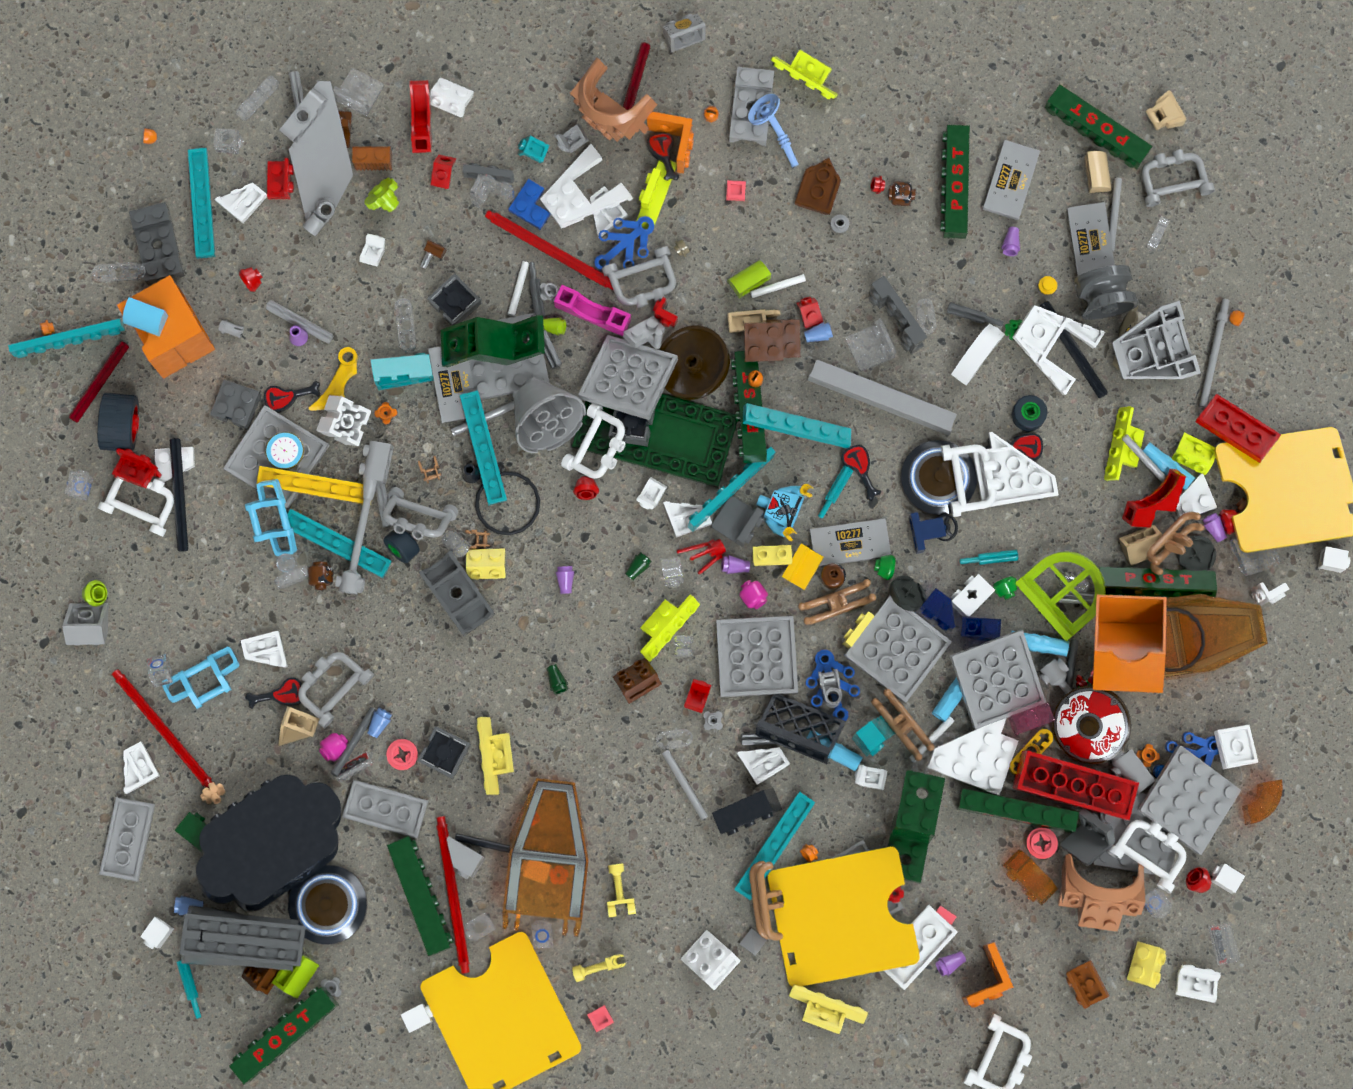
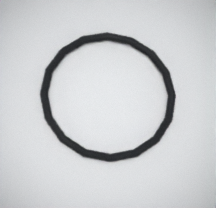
[475,471,540,535]
[1165,607,1205,672]

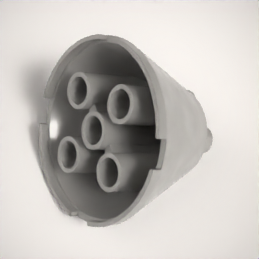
[513,378,586,453]

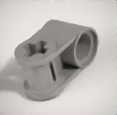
[818,669,842,708]

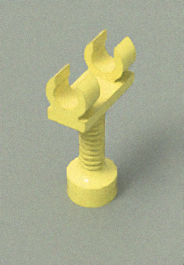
[607,864,636,917]
[572,954,626,982]

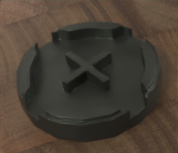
[1177,535,1217,571]
[889,575,926,611]

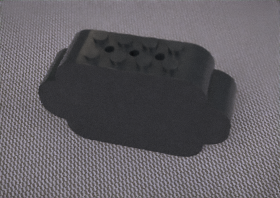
[196,775,341,912]

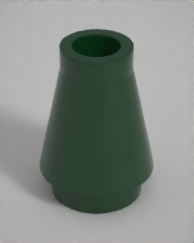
[625,552,652,581]
[546,664,568,695]

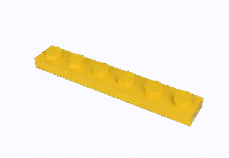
[256,466,372,505]

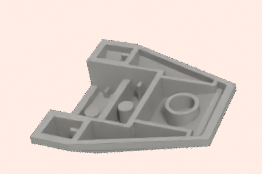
[1112,300,1201,379]

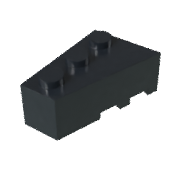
[712,788,783,836]

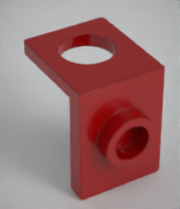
[431,155,456,189]

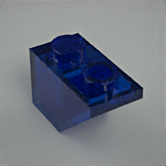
[920,588,955,632]
[961,617,1001,641]

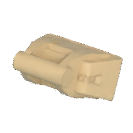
[1146,90,1186,130]

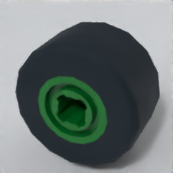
[1011,395,1048,432]
[383,529,420,563]

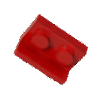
[267,158,294,199]

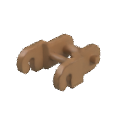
[418,456,441,484]
[465,530,490,550]

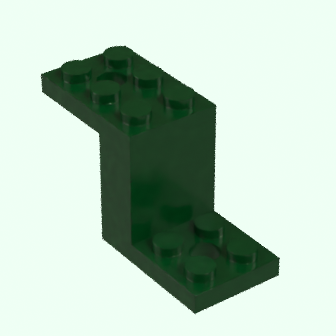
[441,315,545,367]
[887,770,946,884]

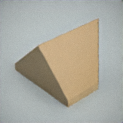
[279,706,319,746]

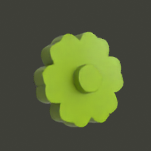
[364,178,399,212]

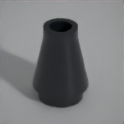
[462,464,480,483]

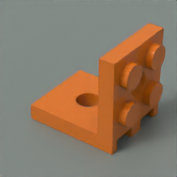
[647,111,694,173]
[962,942,1013,1008]

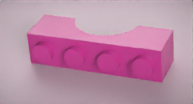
[554,285,631,337]

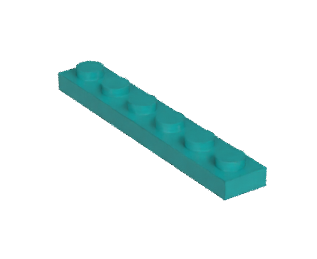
[188,148,216,259]
[8,319,125,358]
[460,390,507,506]
[743,403,851,448]
[687,447,776,532]
[281,509,392,578]
[734,791,816,901]

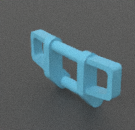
[245,479,297,556]
[162,647,240,709]

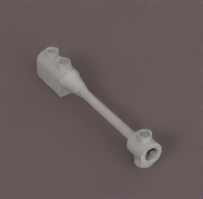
[335,441,394,595]
[1039,658,1156,795]

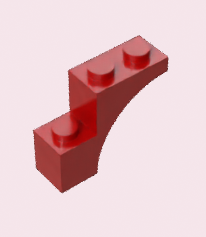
[409,80,432,153]
[1122,469,1186,528]

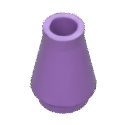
[1001,227,1020,256]
[289,326,308,346]
[1202,513,1227,542]
[721,555,750,574]
[556,566,574,594]
[935,951,966,976]

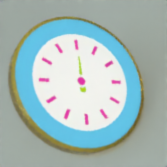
[265,432,304,470]

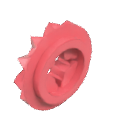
[387,739,418,770]
[1026,828,1058,859]

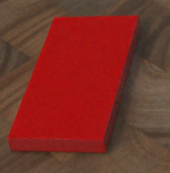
[1195,394,1281,463]

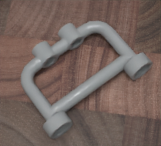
[1142,149,1215,207]
[602,246,676,308]
[382,487,458,540]
[298,652,374,729]

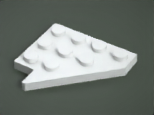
[973,432,1059,507]
[926,718,1018,796]

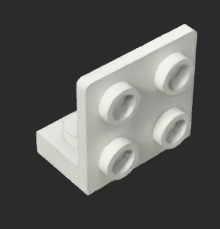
[681,930,740,990]

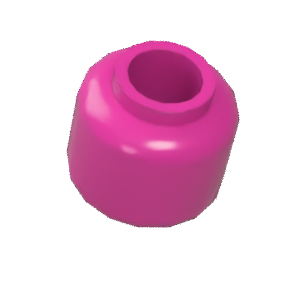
[739,580,768,610]
[319,733,349,762]

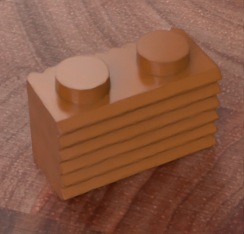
[352,146,392,171]

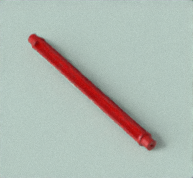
[485,210,614,291]
[111,669,212,788]
[436,816,470,974]

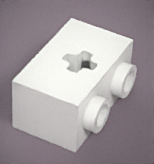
[950,574,995,620]

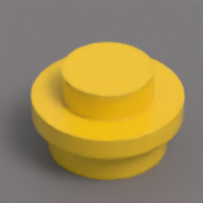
[1038,276,1057,295]

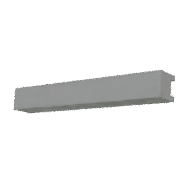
[808,360,957,436]

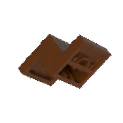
[744,319,801,362]

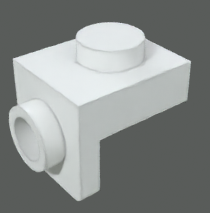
[360,234,385,267]
[636,477,667,509]
[855,764,887,790]

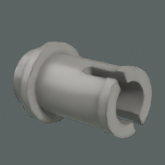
[219,319,244,338]

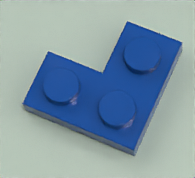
[508,179,550,230]

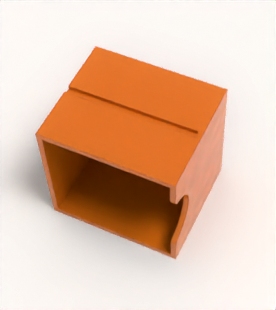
[117,275,216,379]
[1093,595,1167,693]

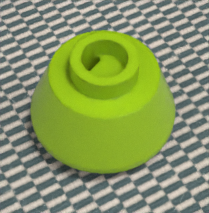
[82,580,107,607]

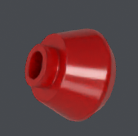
[239,267,263,292]
[573,476,599,500]
[1218,510,1240,535]
[1186,867,1212,893]

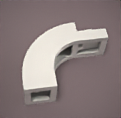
[951,324,1005,385]

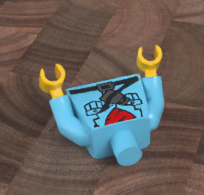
[756,484,813,541]

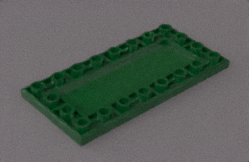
[572,394,737,488]

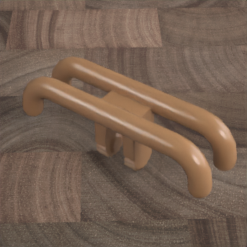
[1147,512,1205,575]
[798,579,876,625]
[871,689,935,761]
[749,861,784,941]

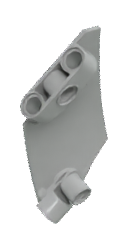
[279,81,353,236]

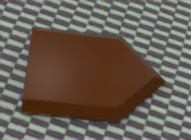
[794,158,841,215]

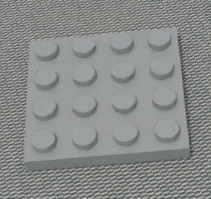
[469,313,550,400]
[578,335,678,420]
[223,405,330,509]
[844,595,952,703]
[716,616,798,698]
[950,629,1046,729]
[1137,745,1241,855]
[1093,793,1175,875]

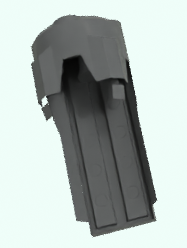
[179,905,306,971]

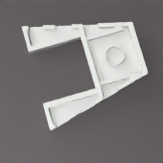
[540,144,633,229]
[1012,305,1105,395]

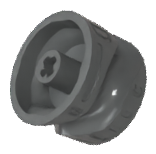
[1074,265,1138,320]

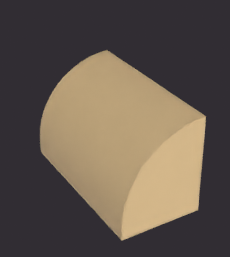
[1085,151,1112,193]
[1119,525,1165,566]

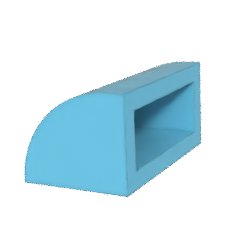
[123,297,168,337]

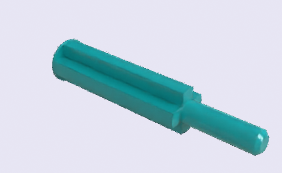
[818,466,854,519]
[959,549,1019,565]
[176,960,201,1019]

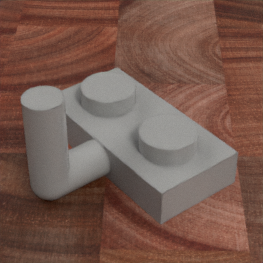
[623,316,665,349]

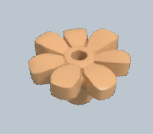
[200,782,225,804]

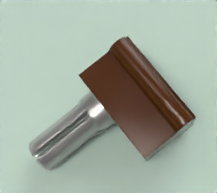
[420,240,447,269]

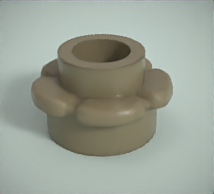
[674,240,690,257]

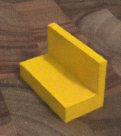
[782,544,824,590]

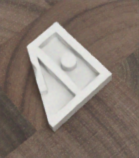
[215,182,267,223]
[590,186,628,237]
[155,447,195,483]
[1176,474,1217,517]
[663,501,712,538]
[241,631,288,668]
[124,742,160,794]
[737,747,790,785]

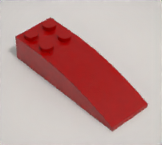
[1012,750,1139,821]

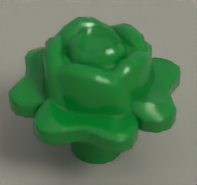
[1005,319,1022,340]

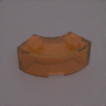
[1242,779,1283,825]
[1003,849,1058,905]

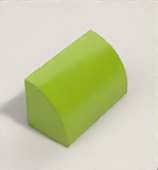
[727,260,771,299]
[272,954,319,999]

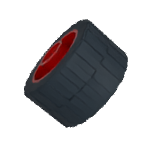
[97,393,139,451]

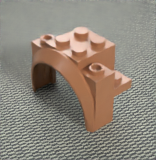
[570,58,657,142]
[1058,854,1145,932]

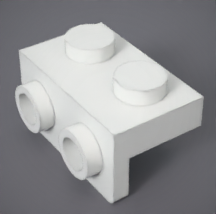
[430,77,474,118]
[1251,582,1289,606]
[1175,965,1221,1003]

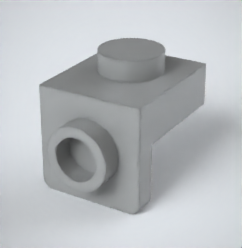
[555,124,589,153]

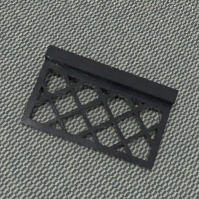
[755,694,846,764]

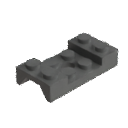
[129,202,185,286]
[868,276,927,355]
[419,550,495,637]

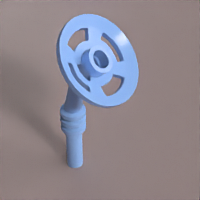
[748,94,799,168]

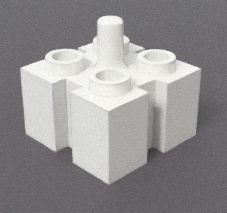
[316,395,371,446]

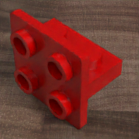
[112,448,162,489]

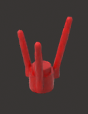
[676,539,726,574]

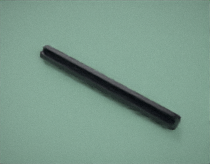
[1040,301,1108,398]
[170,438,188,552]

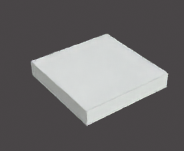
[1214,725,1259,769]

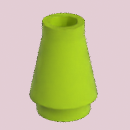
[543,317,566,336]

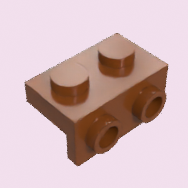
[1066,960,1110,1009]

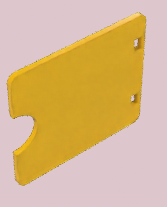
[1214,427,1353,553]
[768,847,920,987]
[421,932,581,1089]

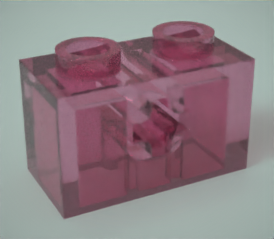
[1009,702,1055,736]

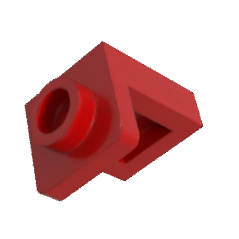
[653,297,678,328]
[796,297,823,328]
[684,679,711,713]

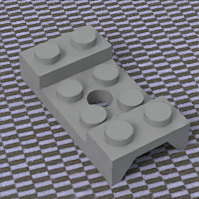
[729,67,774,146]

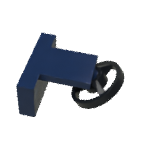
[909,512,958,554]

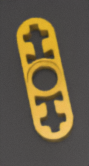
[1009,729,1053,775]

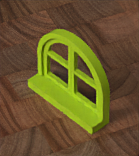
[1016,551,1106,641]

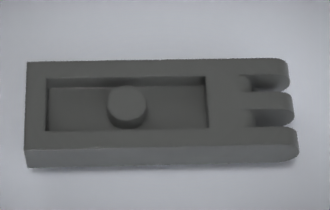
[463,163,514,183]

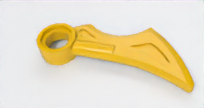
[309,347,358,411]

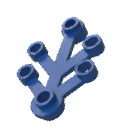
[594,216,654,270]
[806,650,860,721]
[1153,732,1219,779]

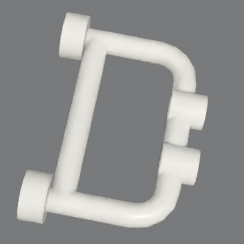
[561,403,625,479]
[941,445,999,517]
[98,478,174,537]
[1107,820,1186,893]
[963,1013,1032,1089]

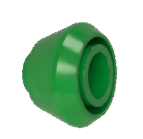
[874,554,896,580]
[993,576,1017,600]

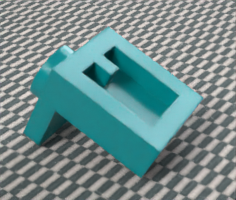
[517,135,550,163]

